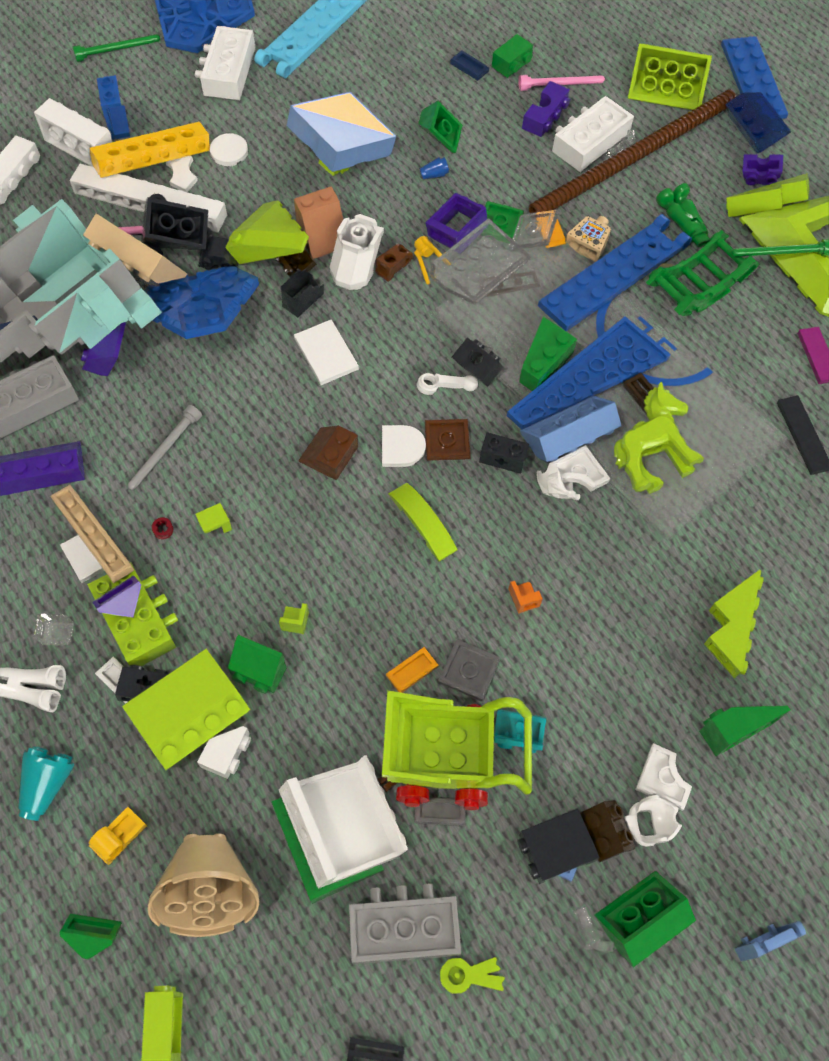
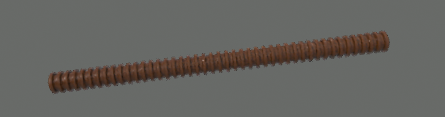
[528,89,737,219]

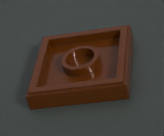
[425,419,470,461]

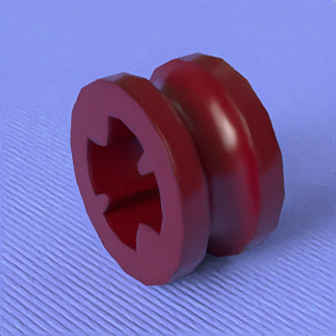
[152,517,174,540]

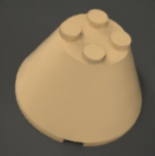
[148,833,259,937]

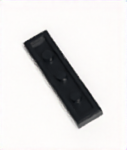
[777,395,829,475]

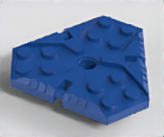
[155,0,255,53]
[144,266,259,339]

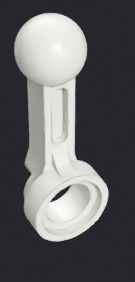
[417,373,478,395]

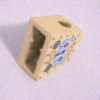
[565,216,611,262]

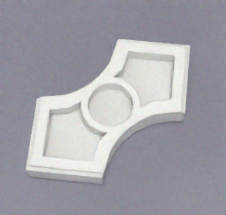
[166,155,198,192]

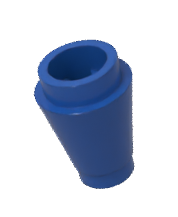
[420,157,449,179]

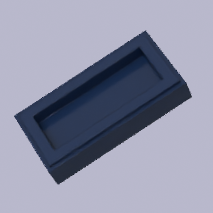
[450,50,489,81]

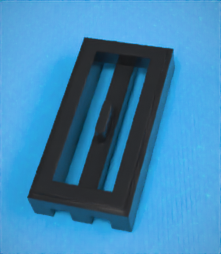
[347,1037,405,1061]

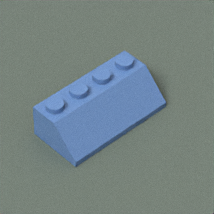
[520,396,622,462]

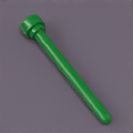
[73,34,161,62]
[731,239,829,257]

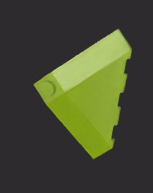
[225,200,309,264]

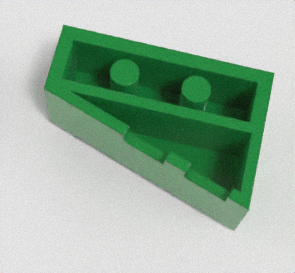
[519,316,577,391]

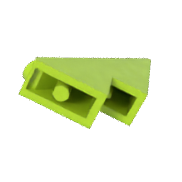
[726,173,810,217]
[704,570,764,679]

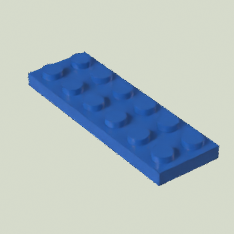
[721,36,788,122]

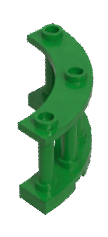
[646,229,760,316]

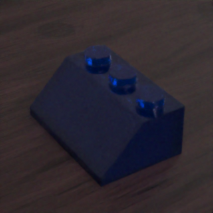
[725,92,791,154]

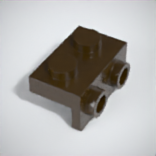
[275,248,317,277]
[580,800,635,862]

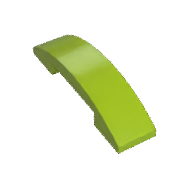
[388,483,458,562]

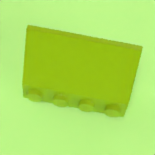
[628,43,712,110]
[122,649,250,770]

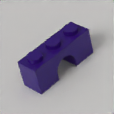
[522,81,570,137]

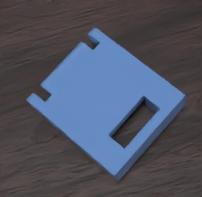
[734,921,806,961]

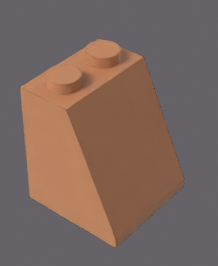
[294,186,343,259]

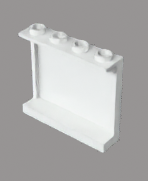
[279,755,408,889]

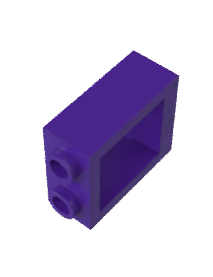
[425,193,488,252]

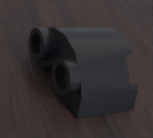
[198,237,238,269]

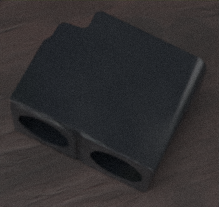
[281,269,324,318]

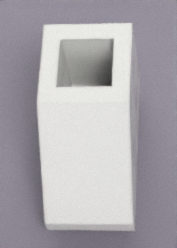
[197,726,251,779]

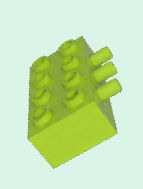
[87,562,178,666]

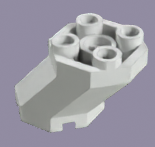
[330,214,381,290]

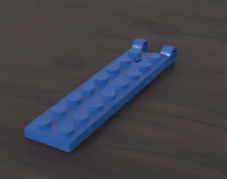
[538,214,692,332]

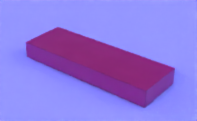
[797,327,829,384]

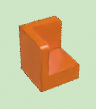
[508,580,542,614]

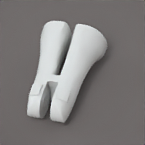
[0,665,66,712]

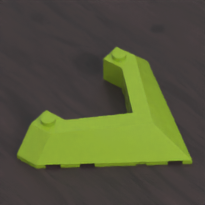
[739,196,829,317]

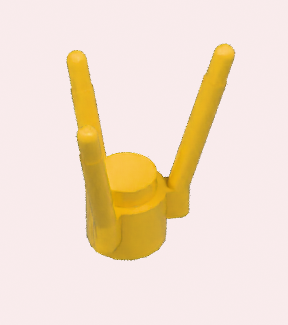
[414,236,451,284]

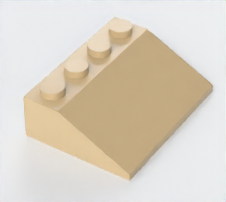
[83,214,187,284]

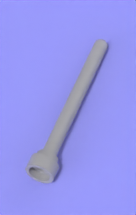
[128,405,202,490]

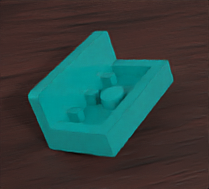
[494,709,546,753]

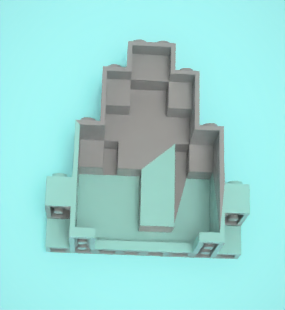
[0,199,162,363]

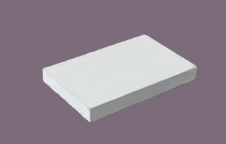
[294,320,359,385]

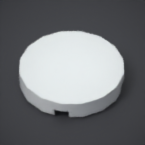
[210,134,248,166]

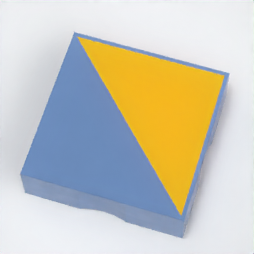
[287,92,396,172]

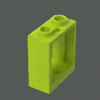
[141,985,183,1061]

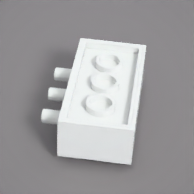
[195,26,255,100]
[552,96,634,172]

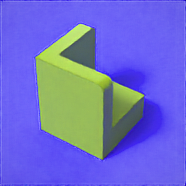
[195,503,232,533]
[279,603,309,634]

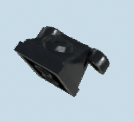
[141,194,208,256]

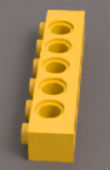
[89,122,210,178]

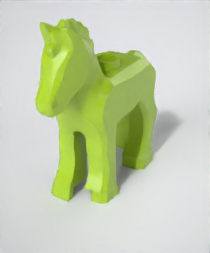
[614,382,704,494]

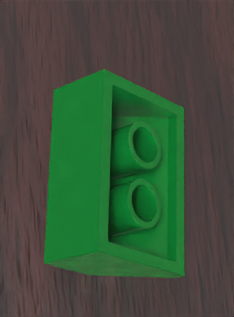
[594,871,696,967]

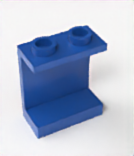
[97,75,130,140]

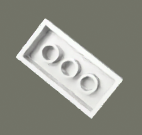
[34,98,112,166]

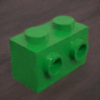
[492,34,533,78]

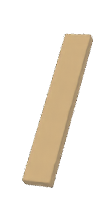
[50,485,134,583]

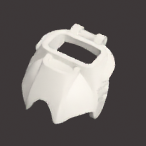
[537,464,580,501]
[624,795,682,846]

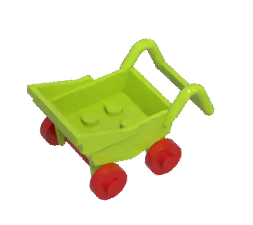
[382,690,532,810]

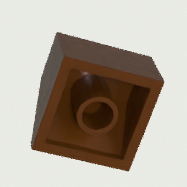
[298,425,358,480]

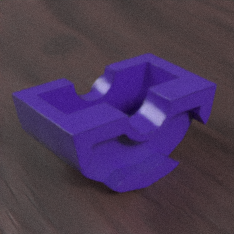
[742,154,784,186]

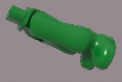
[656,183,710,247]

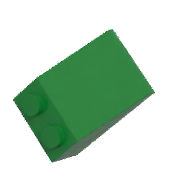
[699,706,791,756]

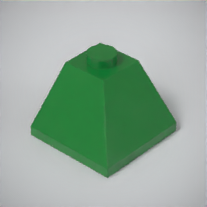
[418,101,463,153]

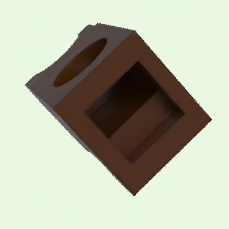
[375,244,413,282]

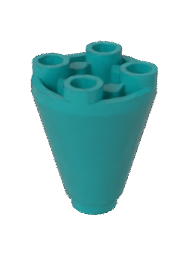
[18,746,74,821]

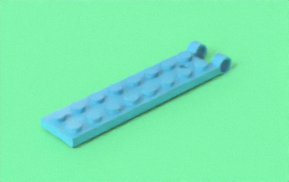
[254,0,367,79]

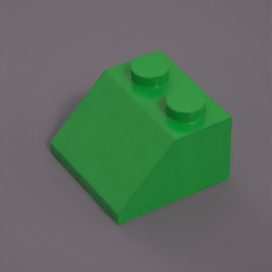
[228,635,287,694]

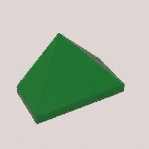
[60,914,122,959]

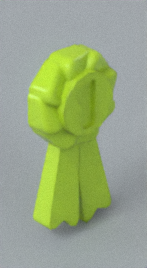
[440,957,505,994]

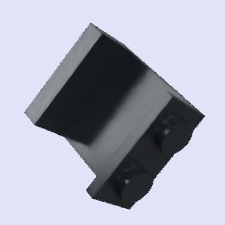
[517,808,600,884]

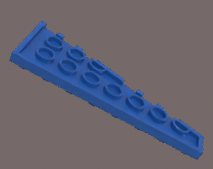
[507,317,671,430]

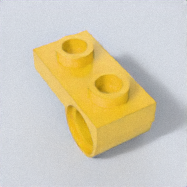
[89,807,147,865]

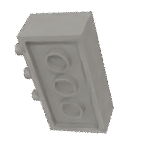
[0,355,79,439]
[349,883,461,964]

